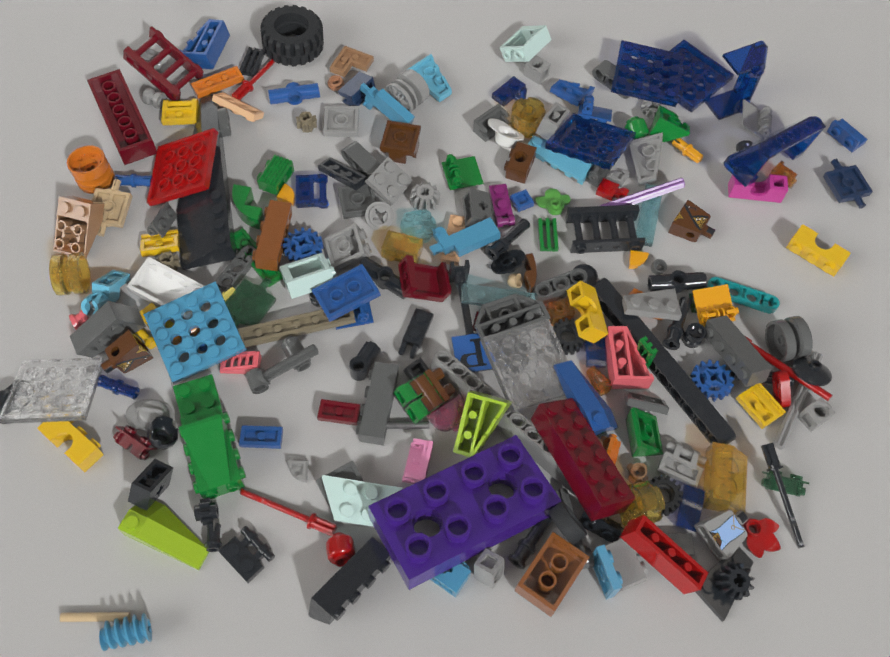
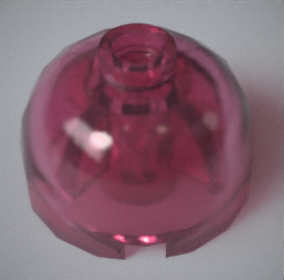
[427,394,465,432]

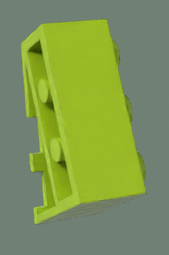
[453,391,512,457]

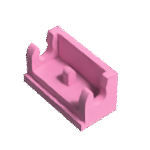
[402,439,433,484]

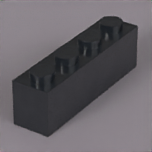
[308,537,391,625]

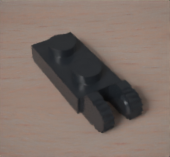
[398,308,434,359]

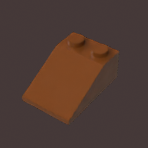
[515,532,590,617]

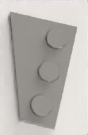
[629,132,663,186]
[622,289,682,321]

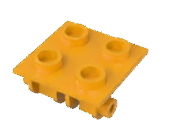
[692,284,739,327]

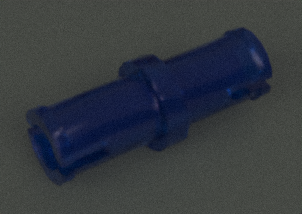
[97,374,140,400]

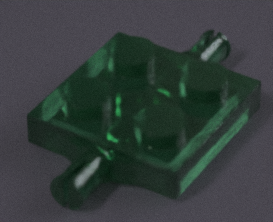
[226,277,276,326]

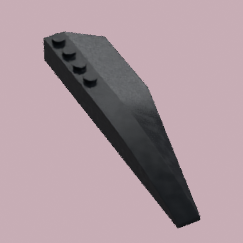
[177,95,237,270]

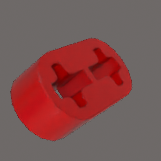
[772,370,791,408]

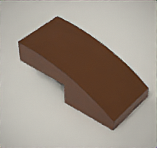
[523,253,537,296]

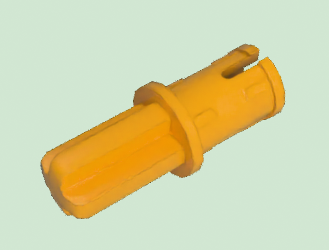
[672,138,703,163]

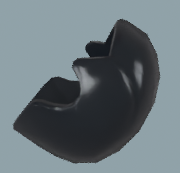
[147,415,179,449]

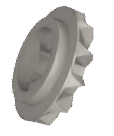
[641,97,668,119]
[365,201,394,230]

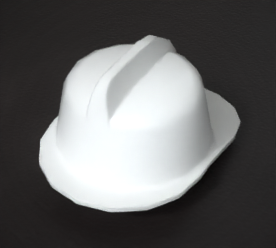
[488,118,524,151]

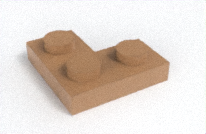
[330,46,374,77]

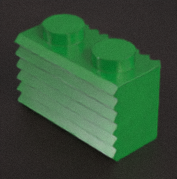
[257,154,294,195]

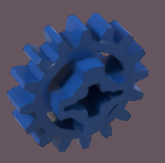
[283,227,323,261]
[690,359,734,402]

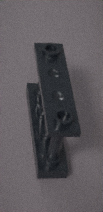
[565,205,646,254]

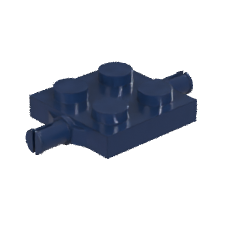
[823,158,873,209]

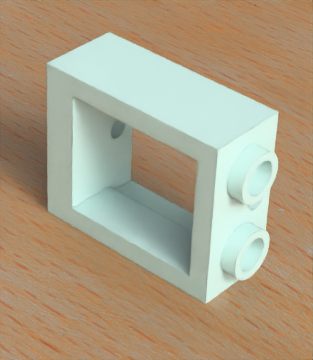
[500,25,552,62]
[279,253,336,299]

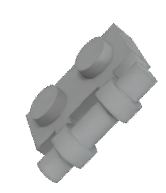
[657,441,707,489]

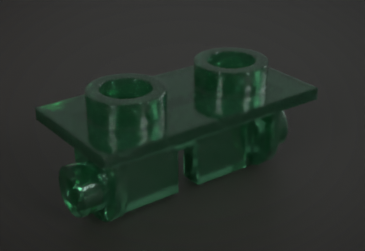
[761,471,809,497]

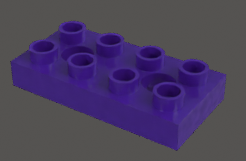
[368,435,561,590]

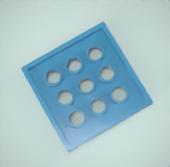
[143,281,247,384]

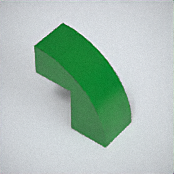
[232,184,264,230]

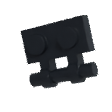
[218,526,275,583]

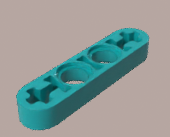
[706,277,780,314]

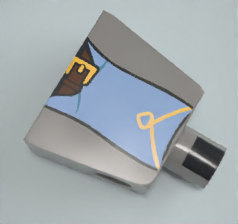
[694,509,748,560]

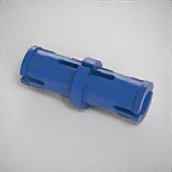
[114,173,152,188]

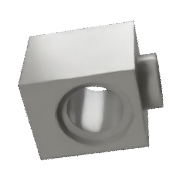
[524,55,551,85]
[797,397,836,432]
[474,548,504,589]

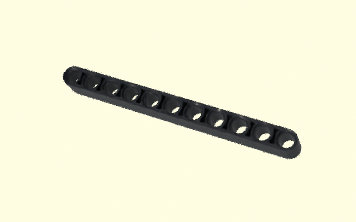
[591,278,736,450]

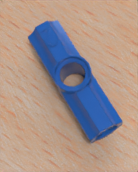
[268,82,320,105]

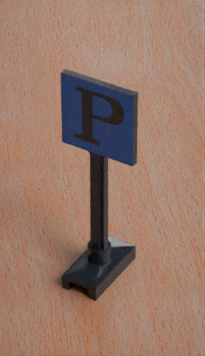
[448,260,496,372]

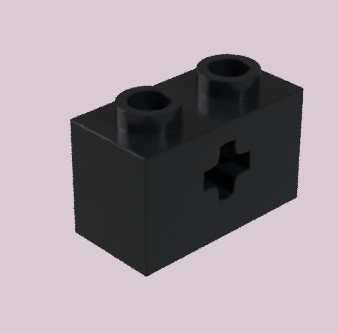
[128,459,174,511]

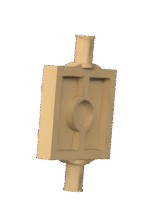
[92,179,133,237]

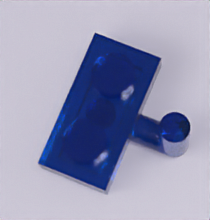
[492,76,527,107]

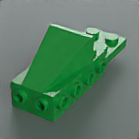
[173,374,246,499]

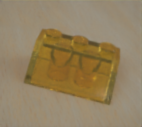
[702,442,748,514]

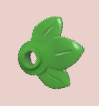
[535,188,571,215]

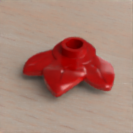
[742,518,781,558]

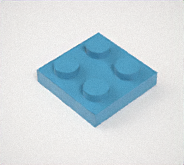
[592,544,623,600]

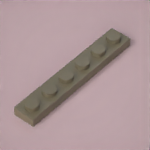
[238,310,356,348]

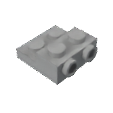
[323,224,372,271]

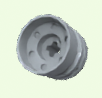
[385,69,429,113]

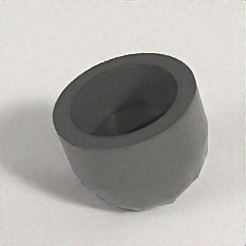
[651,259,667,275]

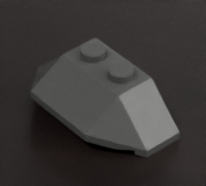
[474,294,551,344]

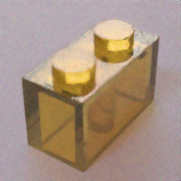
[381,230,423,263]

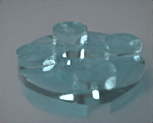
[400,210,436,244]

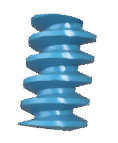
[99,613,152,651]

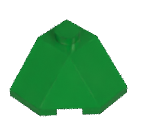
[649,105,690,142]

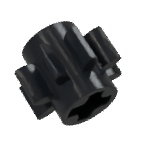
[194,498,219,526]

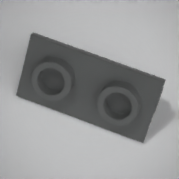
[147,202,177,238]

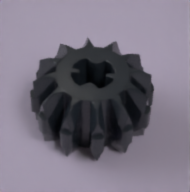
[715,561,755,600]

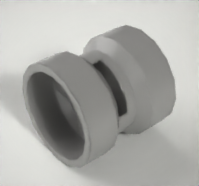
[142,87,166,109]

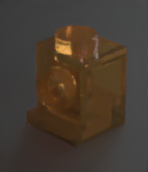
[770,161,798,189]
[546,296,575,326]

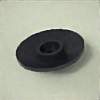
[491,249,526,274]
[792,357,832,386]

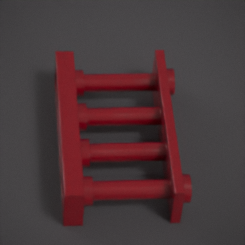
[123,26,204,101]

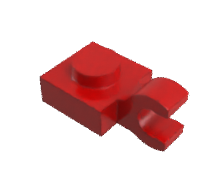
[596,178,629,201]

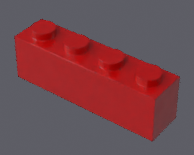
[620,515,708,594]

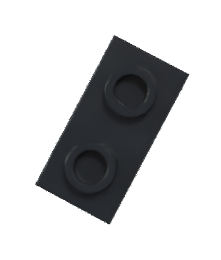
[579,510,624,543]

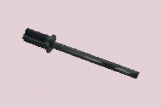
[761,442,805,548]

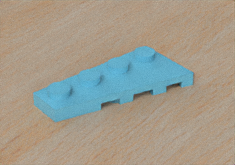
[527,135,596,185]

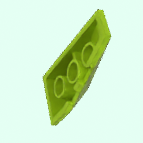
[117,501,209,570]

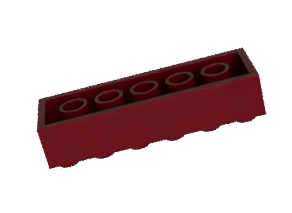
[87,69,157,165]
[531,398,636,521]

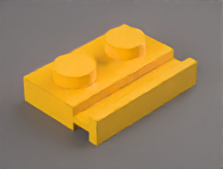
[140,229,179,257]
[736,383,786,429]

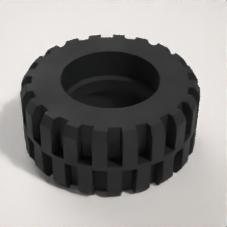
[260,5,324,67]

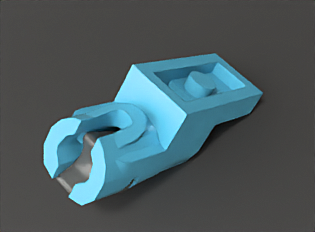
[81,270,130,316]

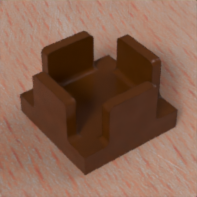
[380,120,421,164]

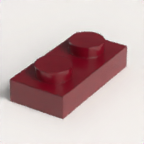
[317,399,361,426]

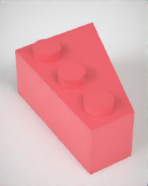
[603,326,654,389]

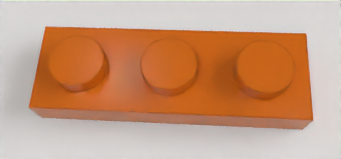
[191,66,244,99]

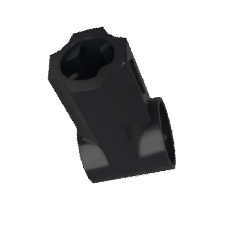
[349,341,381,381]

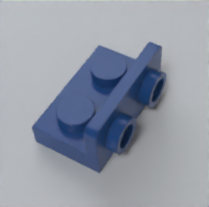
[827,118,868,153]

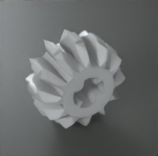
[410,182,440,212]

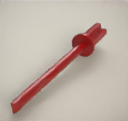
[232,59,275,100]
[240,488,337,536]

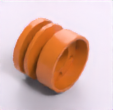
[67,145,115,194]

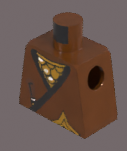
[668,200,716,242]
[101,330,153,374]

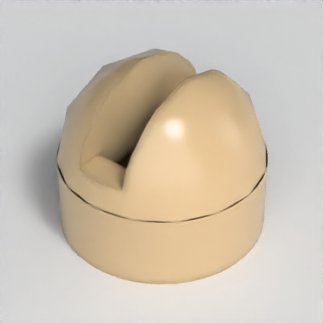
[507,273,523,288]

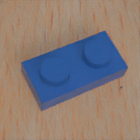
[239,425,283,449]

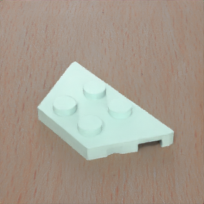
[322,475,402,527]

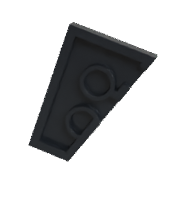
[695,547,754,622]

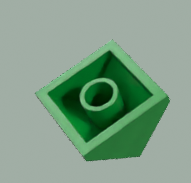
[625,407,663,457]

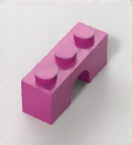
[728,171,788,203]

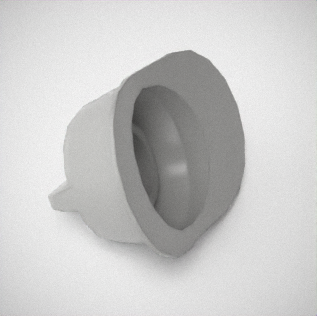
[125,400,174,431]

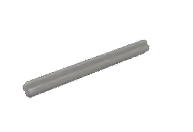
[773,352,823,449]

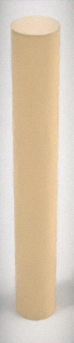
[60,612,130,622]

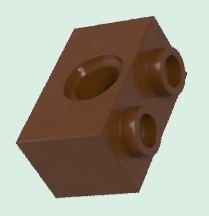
[504,142,537,184]

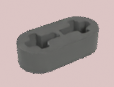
[217,107,232,137]

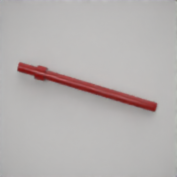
[745,336,833,401]

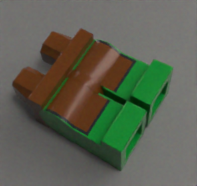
[393,367,456,424]

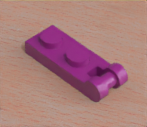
[489,184,515,228]

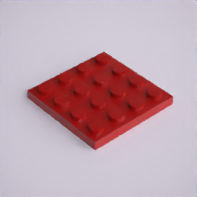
[146,128,218,206]

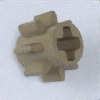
[296,112,317,133]
[156,251,181,271]

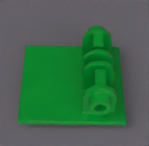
[441,154,484,190]

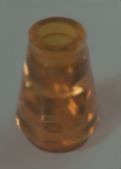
[586,366,612,396]

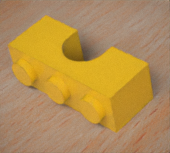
[786,224,851,277]
[566,280,608,343]
[37,411,104,472]

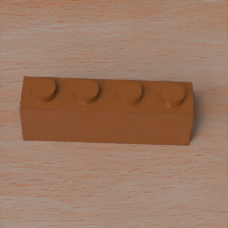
[252,200,292,271]

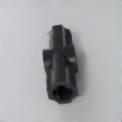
[359,256,407,300]
[647,270,707,294]

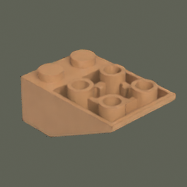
[53,196,105,259]

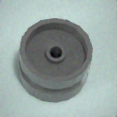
[765,316,813,362]

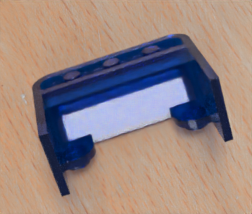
[704,41,768,120]

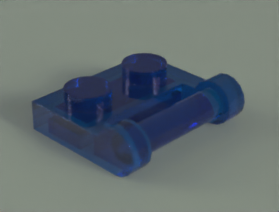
[296,174,329,209]

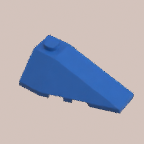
[553,360,619,435]

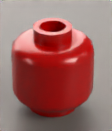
[326,532,356,567]

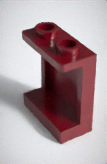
[398,255,452,302]

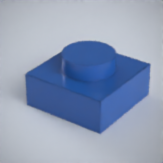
[510,189,534,212]

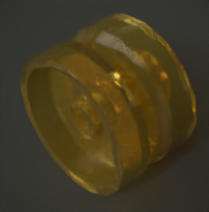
[49,252,91,296]

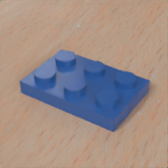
[312,264,381,322]

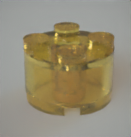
[510,97,546,139]
[620,480,665,526]

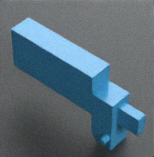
[360,83,415,124]
[429,217,500,257]

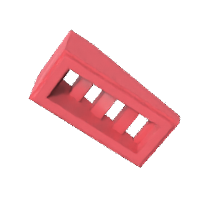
[219,351,262,374]

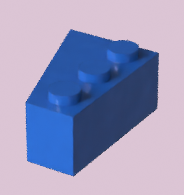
[179,19,230,70]

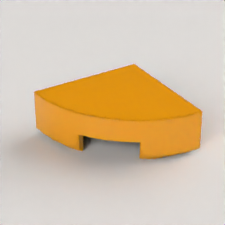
[277,184,295,206]
[629,250,649,269]

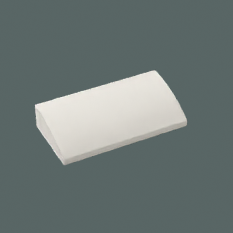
[127,257,206,320]

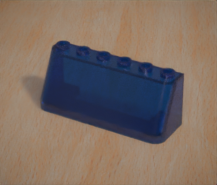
[724,116,826,187]

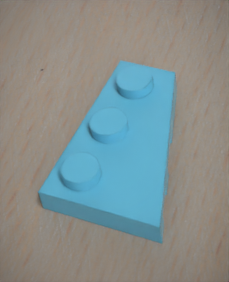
[408,54,452,102]

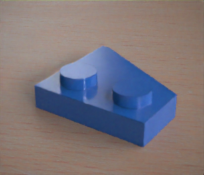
[550,80,595,107]

